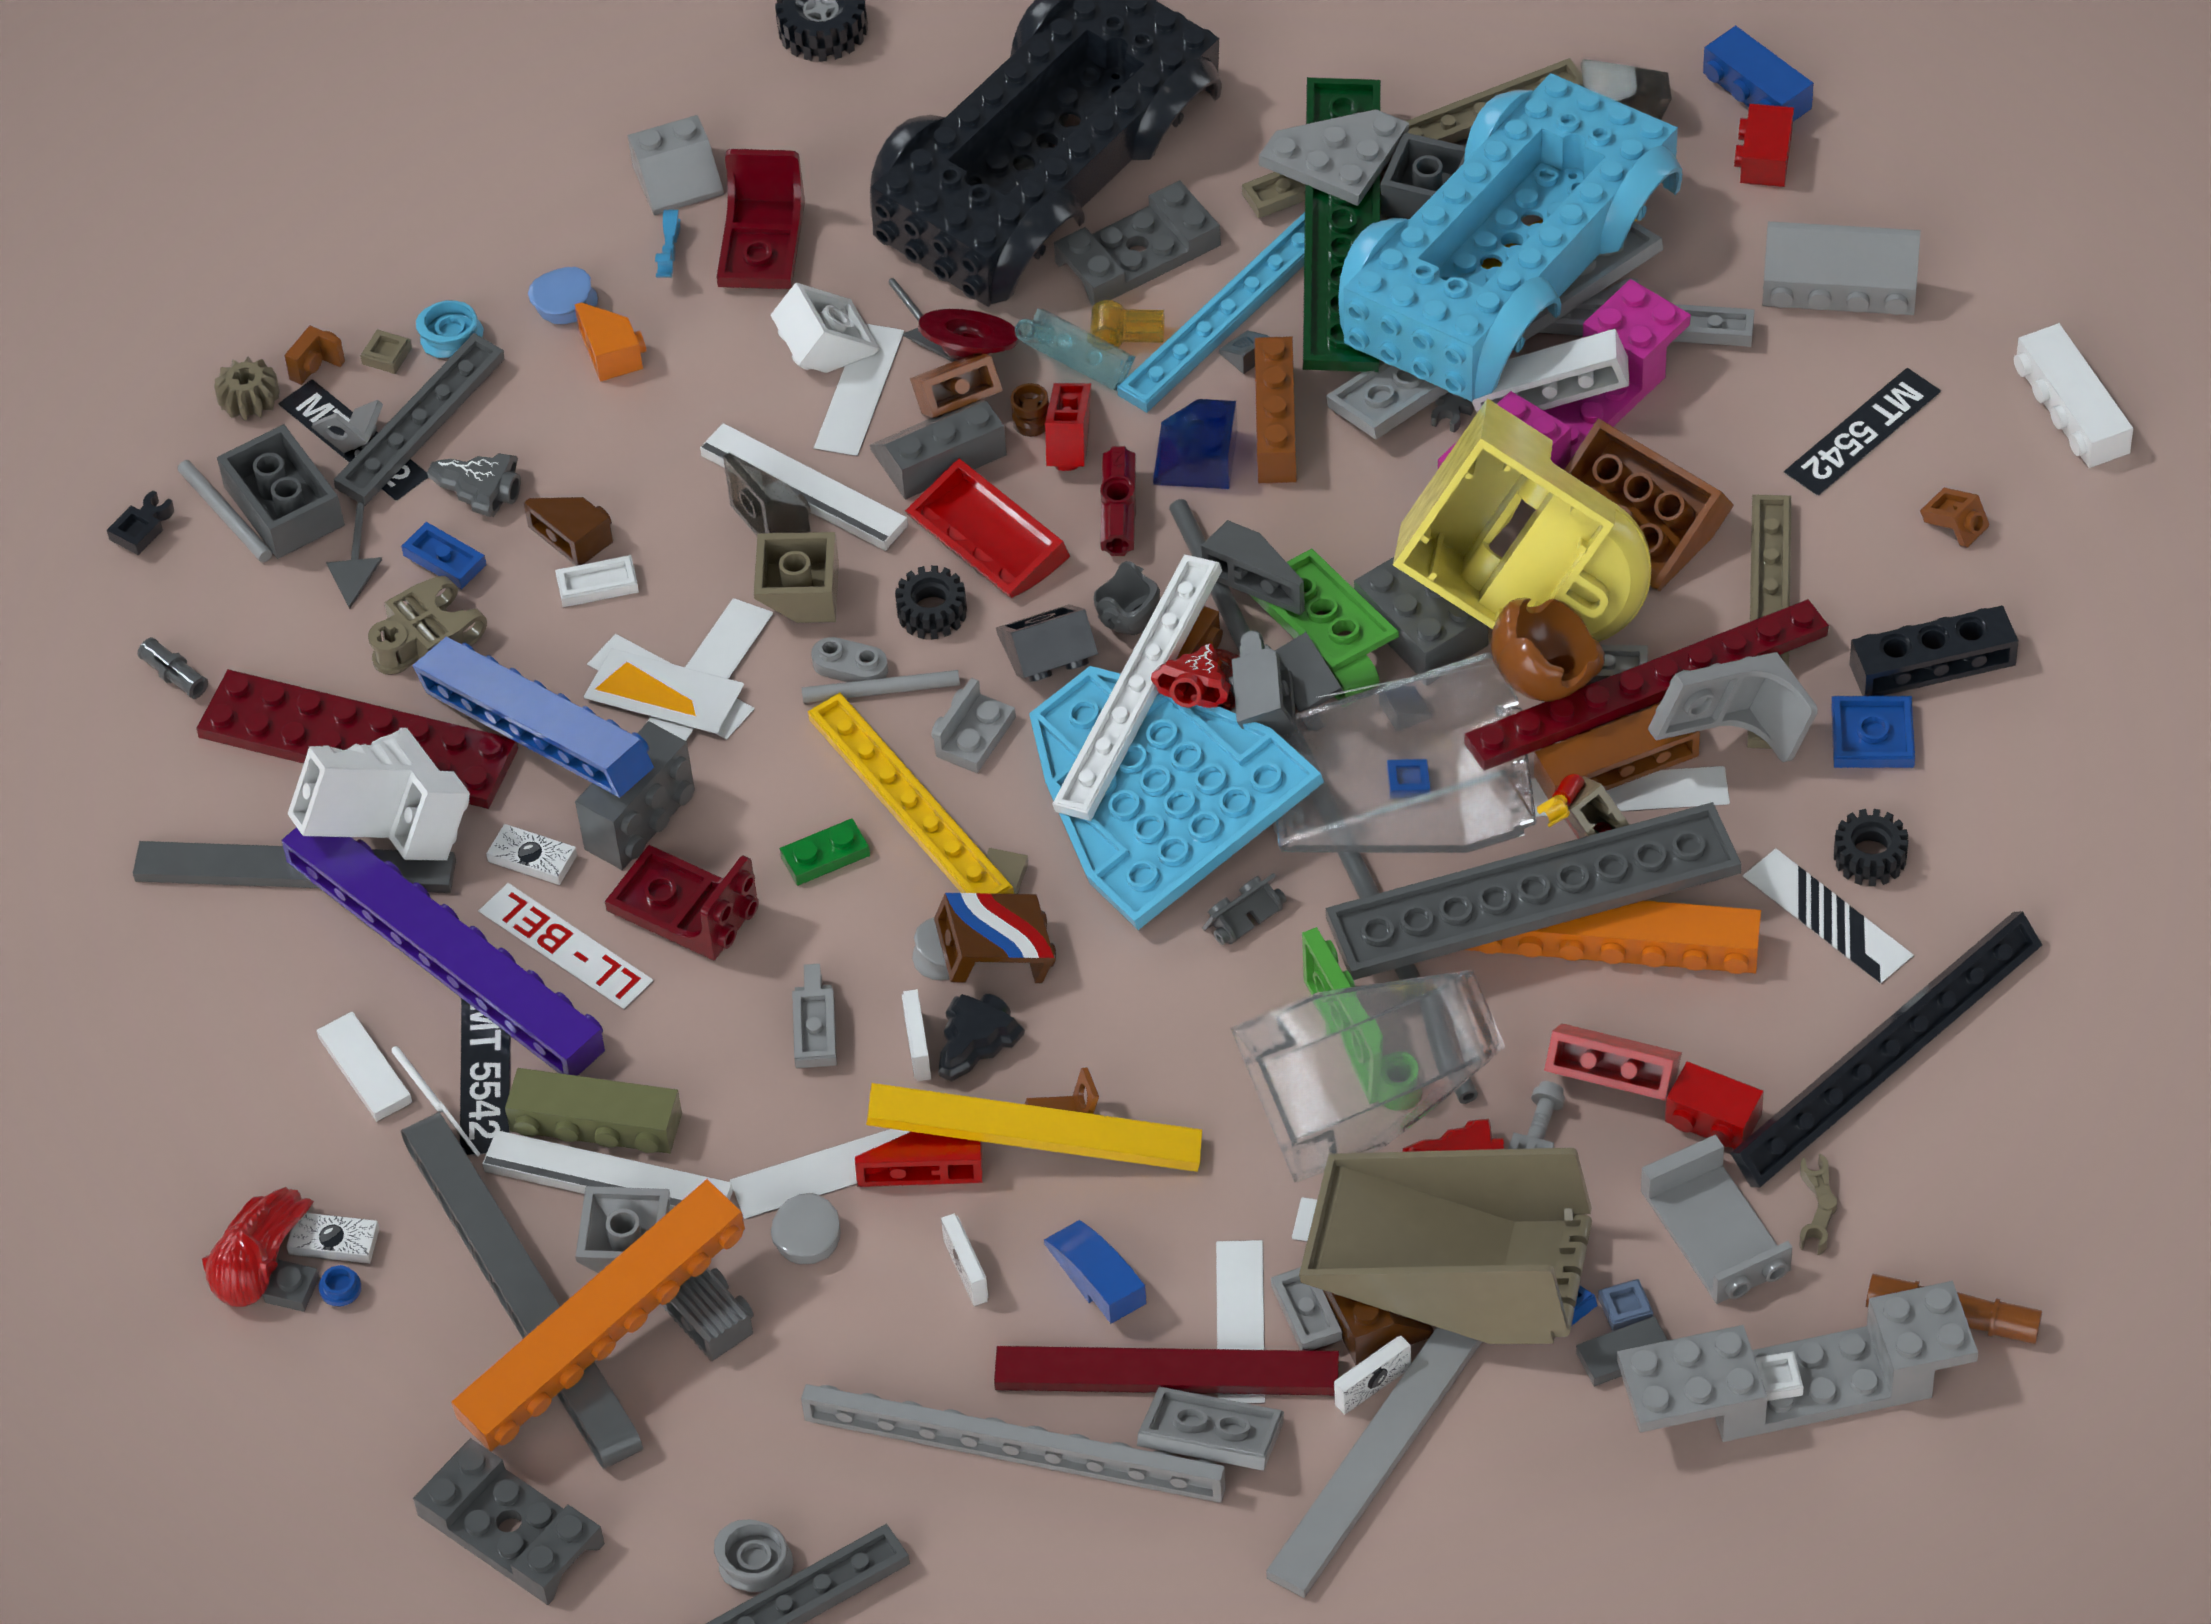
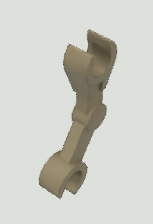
[1799,1154,1837,1255]

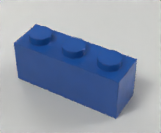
[1703,25,1814,122]

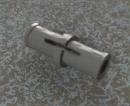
[137,637,208,699]

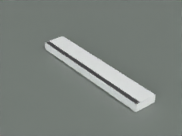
[700,423,908,551]
[482,1130,733,1211]

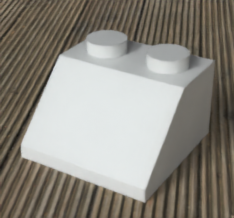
[771,283,880,373]

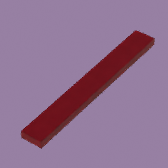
[994,1346,1339,1396]

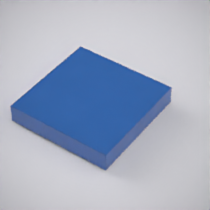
[1831,696,1915,768]

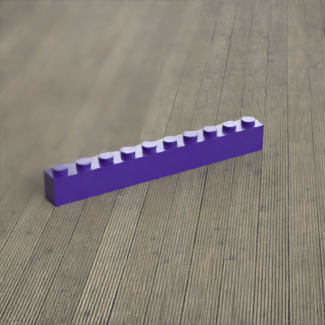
[281,827,605,1076]

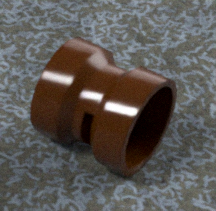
[1010,383,1049,437]

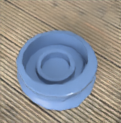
[528,267,598,324]

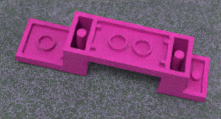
[1438,279,1691,470]

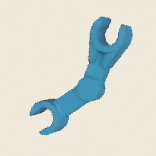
[655,210,681,278]

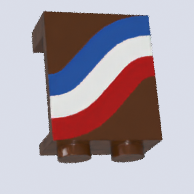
[934,893,1056,983]

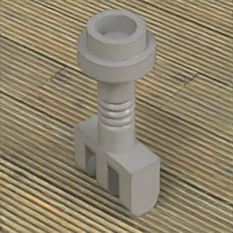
[1508,1081,1565,1149]

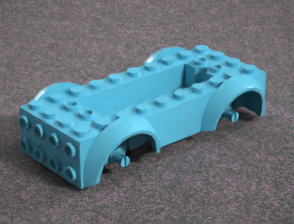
[1338,73,1683,402]

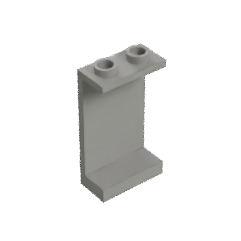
[1641,1134,1793,1304]

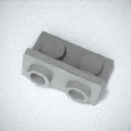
[931,678,1016,773]

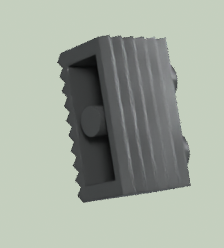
[663,1268,754,1361]

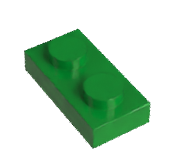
[779,818,870,886]

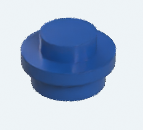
[319,1265,361,1306]

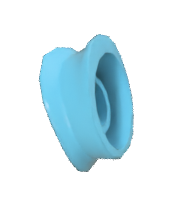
[416,300,484,358]

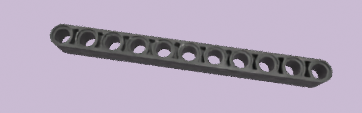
[401,1112,643,1469]

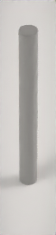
[178,460,272,563]
[802,670,960,703]

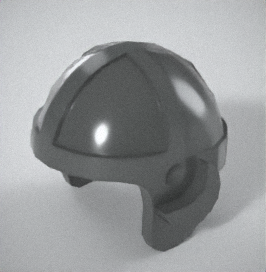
[1094,561,1161,635]

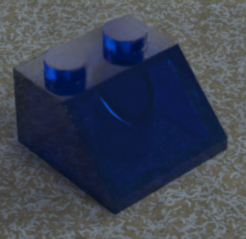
[1153,399,1238,489]

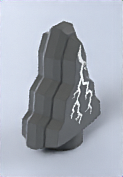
[427,453,521,517]

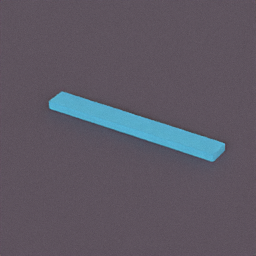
[1117,212,1305,413]

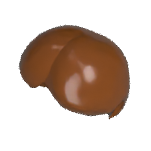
[1491,598,1605,702]

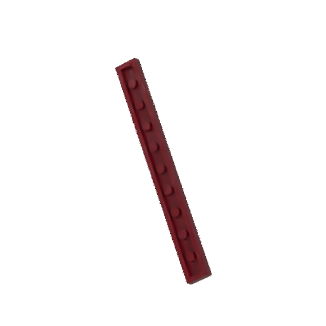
[1464,599,1829,771]

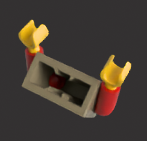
[1537,774,1630,839]

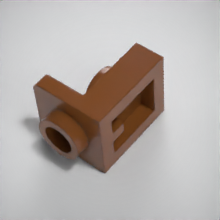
[284,325,345,385]
[1920,487,1989,547]

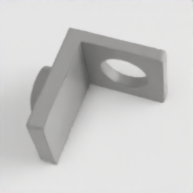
[312,400,383,453]

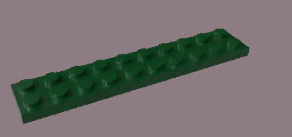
[1302,77,1381,372]

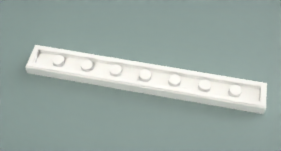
[1052,554,1222,821]

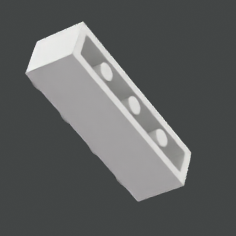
[2014,323,2133,468]
[1472,329,1629,413]

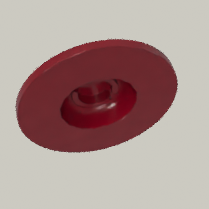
[918,309,1019,360]

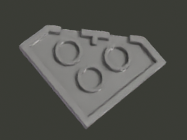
[1258,109,1409,206]

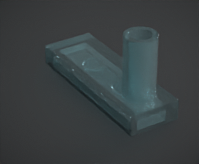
[1015,308,1135,391]

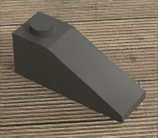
[1201,520,1305,615]

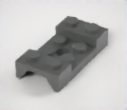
[1054,180,1221,308]
[413,1438,605,1605]

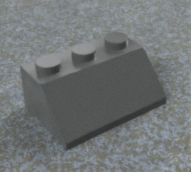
[870,400,1007,500]

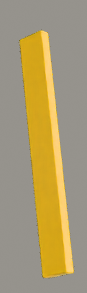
[807,693,1014,894]
[866,1083,1202,1172]

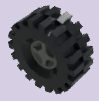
[775,0,868,62]

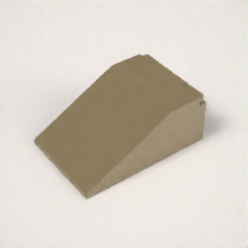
[1299,1148,1592,1344]

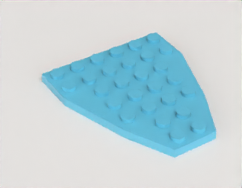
[1029,666,1324,930]

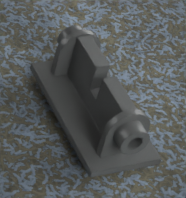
[1202,873,1287,945]

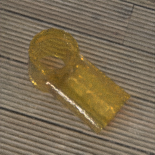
[1089,300,1165,351]

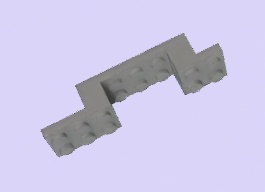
[1617,1281,1978,1442]

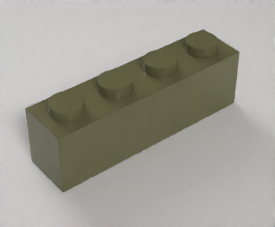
[505,1068,682,1154]

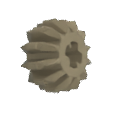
[214,356,280,421]

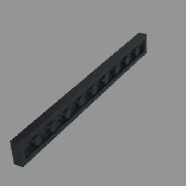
[1730,911,2043,1188]

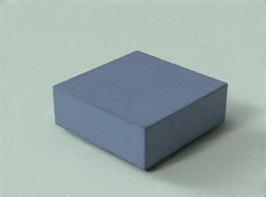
[1598,1279,1653,1332]

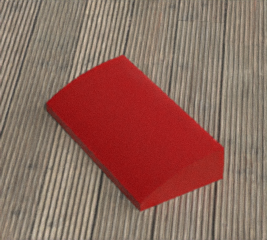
[905,458,1070,598]

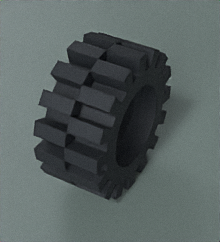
[895,565,967,640]
[1833,809,1909,886]

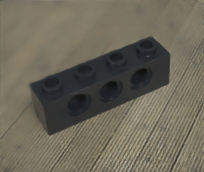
[1849,605,2019,696]

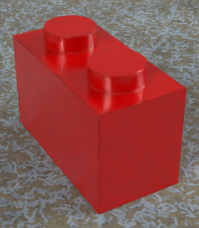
[1734,104,1794,187]
[1665,1061,1764,1149]

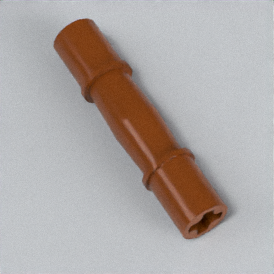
[1865,1273,2042,1344]

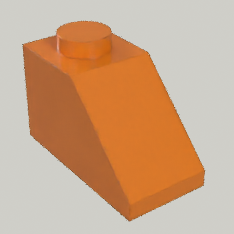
[574,302,646,382]

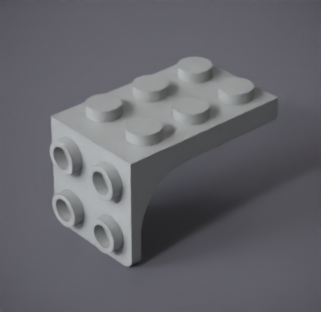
[1648,652,1817,762]

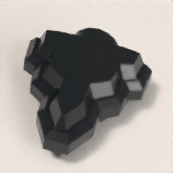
[938,994,1025,1082]

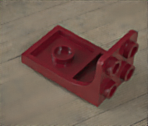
[716,149,805,289]
[605,845,759,961]

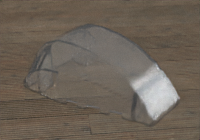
[1230,970,1505,1182]

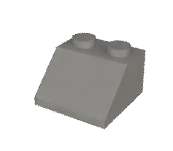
[627,115,724,215]

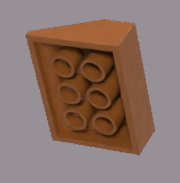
[1564,418,1734,592]

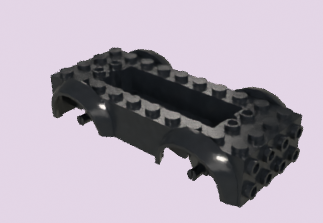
[870,0,1222,307]

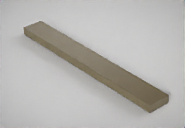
[1747,494,1791,749]

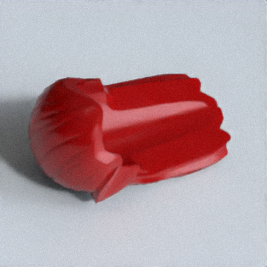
[202,1187,314,1307]

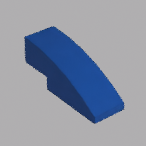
[1044,1220,1147,1324]

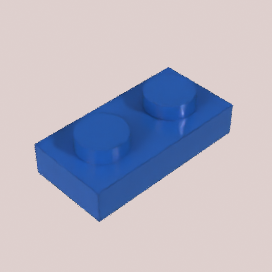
[401,522,487,589]

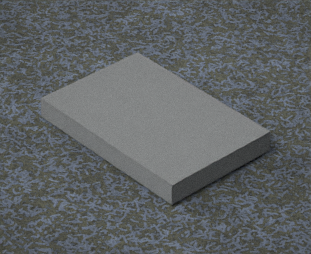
[1137,1387,1284,1471]

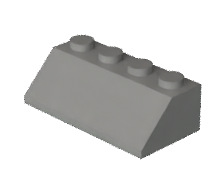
[1762,221,1921,315]

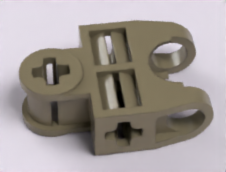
[368,576,487,675]

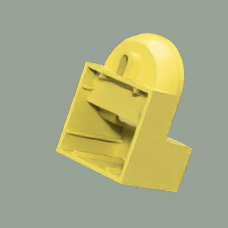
[1393,398,1651,642]

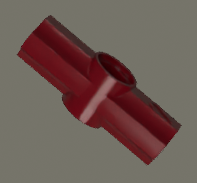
[1100,446,1137,556]

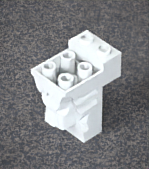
[288,728,470,860]

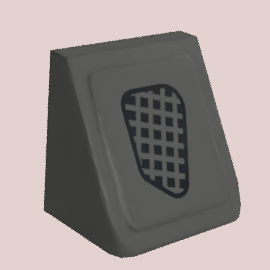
[1219,330,1269,374]

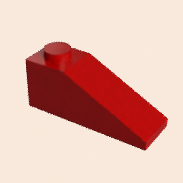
[1045,383,1092,471]
[855,1132,983,1187]

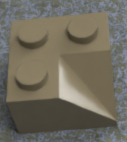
[754,532,839,623]

